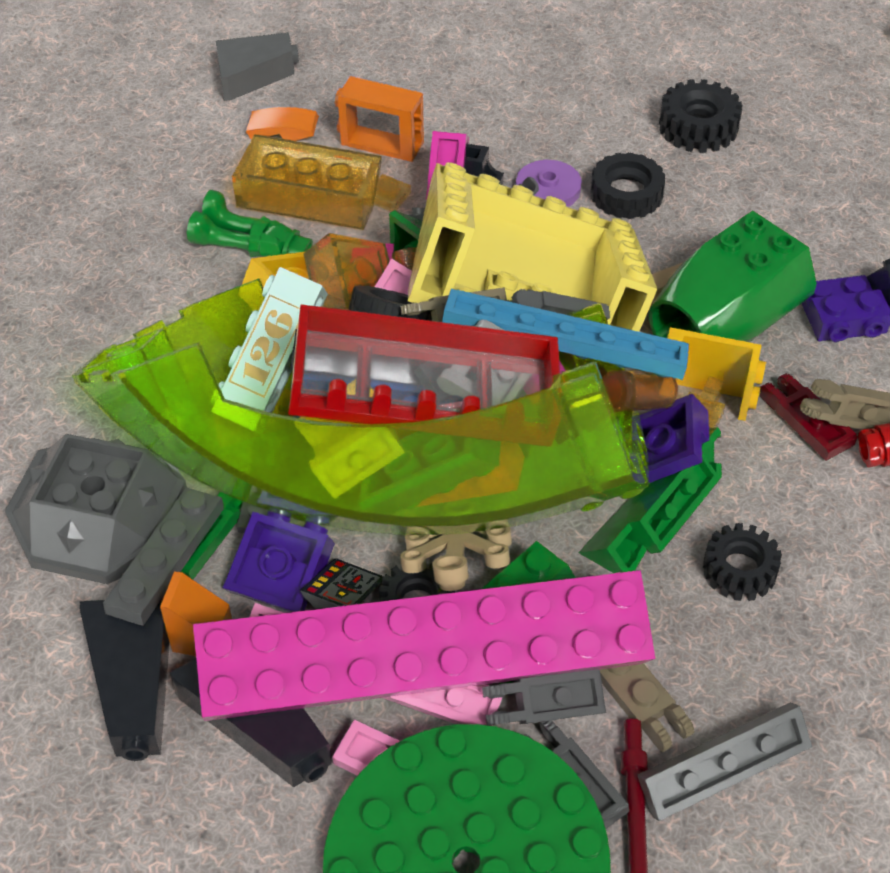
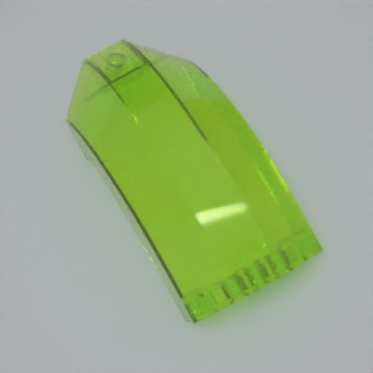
[72,278,649,536]

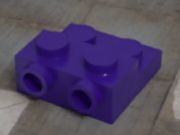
[801,275,890,342]
[625,393,709,489]
[223,510,335,612]

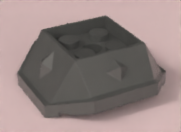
[5,434,187,584]

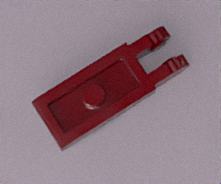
[759,373,858,461]

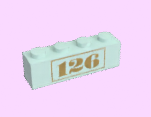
[212,267,328,434]

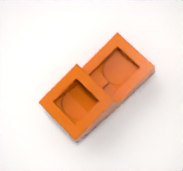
[246,107,319,142]

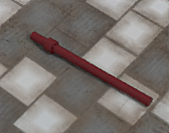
[620,718,648,873]

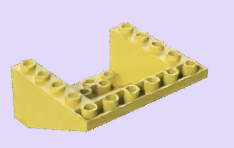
[408,162,657,370]

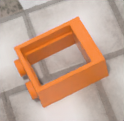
[335,76,424,162]

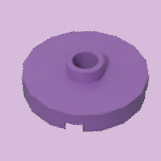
[516,159,582,207]

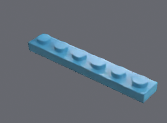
[442,288,689,380]

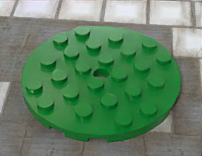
[323,724,611,873]

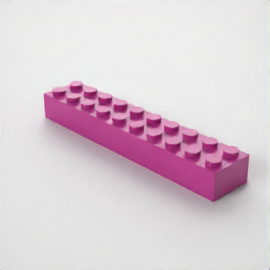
[193,570,656,721]

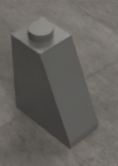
[216,32,299,101]

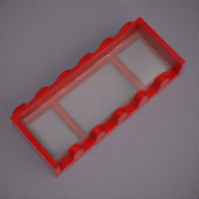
[288,304,563,446]

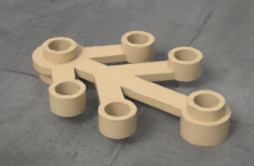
[400,499,512,591]

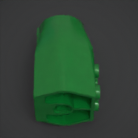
[649,210,817,342]

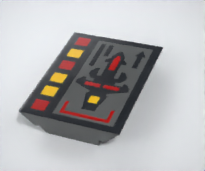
[300,558,384,609]

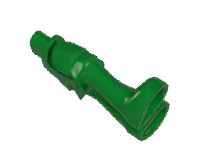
[187,189,313,257]

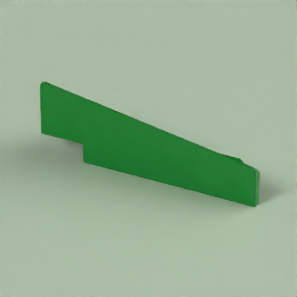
[578,427,722,573]

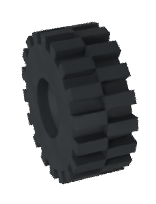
[659,79,742,153]

